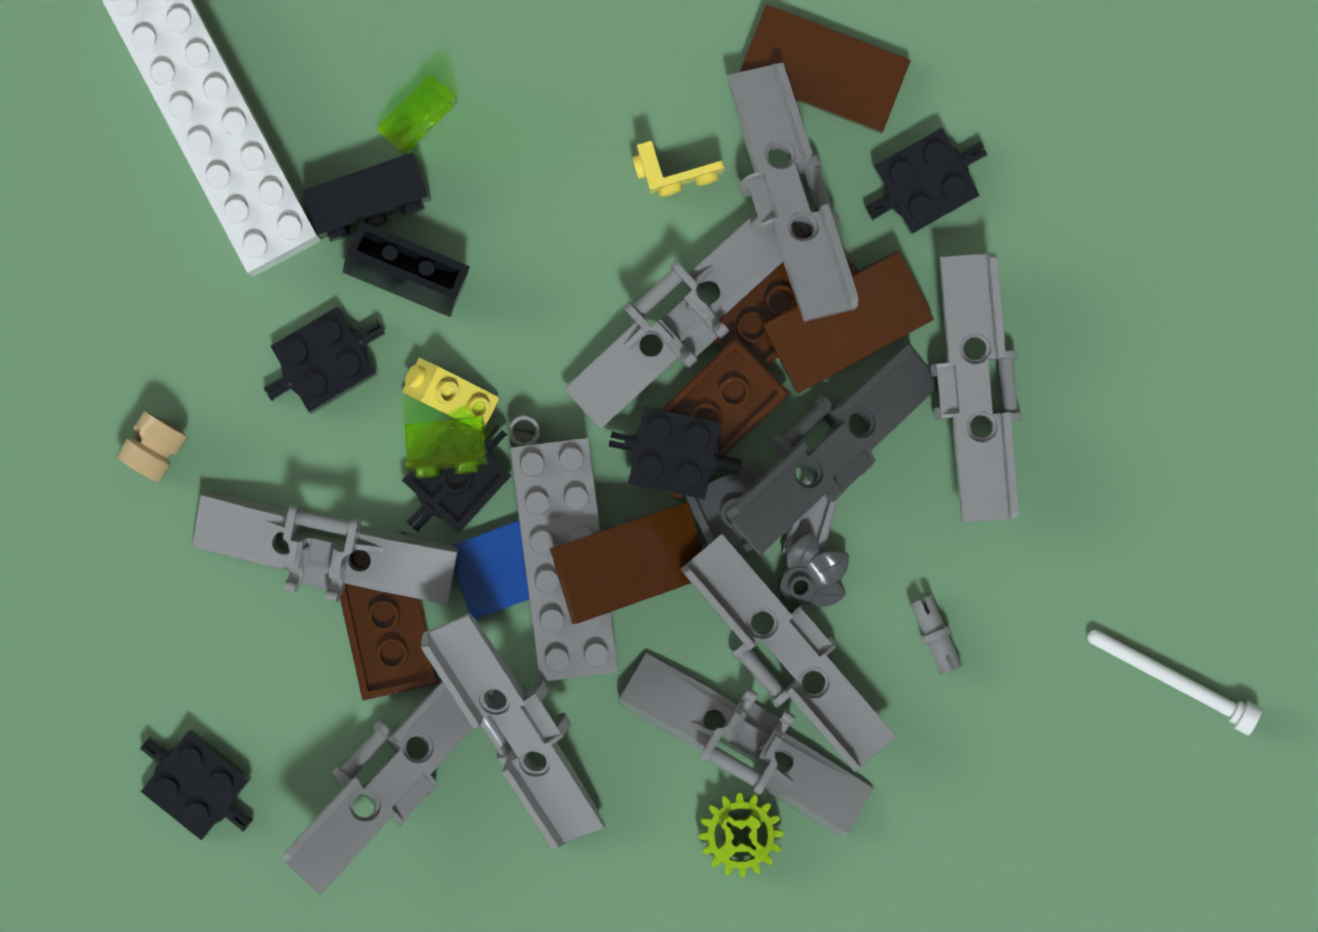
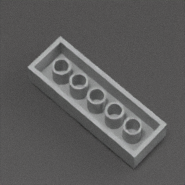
[510,438,618,681]

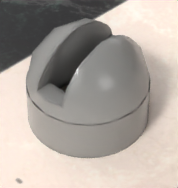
[509,414,541,446]

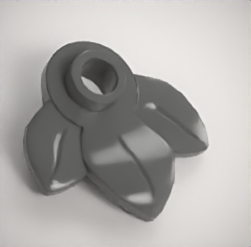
[779,533,849,607]

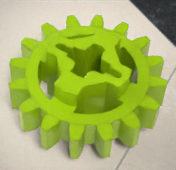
[698,791,784,878]

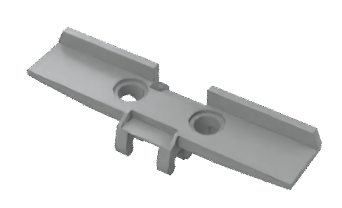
[727,62,858,322]
[564,213,783,429]
[930,253,1022,523]
[192,491,458,604]
[680,534,896,772]
[421,613,605,850]
[618,653,873,836]
[279,681,473,895]

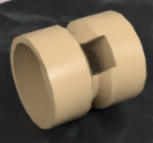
[116,410,188,483]

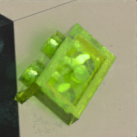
[377,75,458,156]
[404,416,488,478]

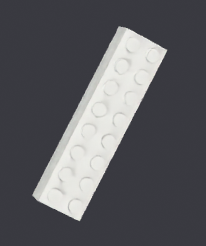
[102,0,322,277]

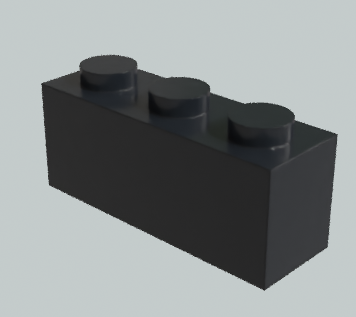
[302,152,431,242]
[342,221,470,317]

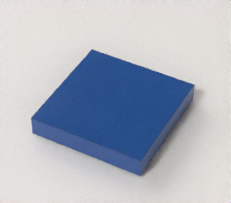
[453,521,529,619]

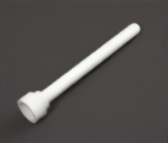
[1088,630,1263,736]

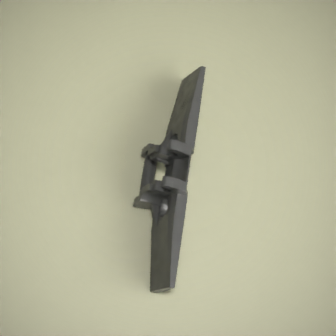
[723,343,938,555]

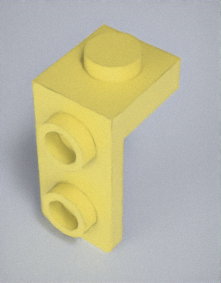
[632,141,725,198]
[402,358,499,431]

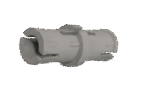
[909,594,963,675]

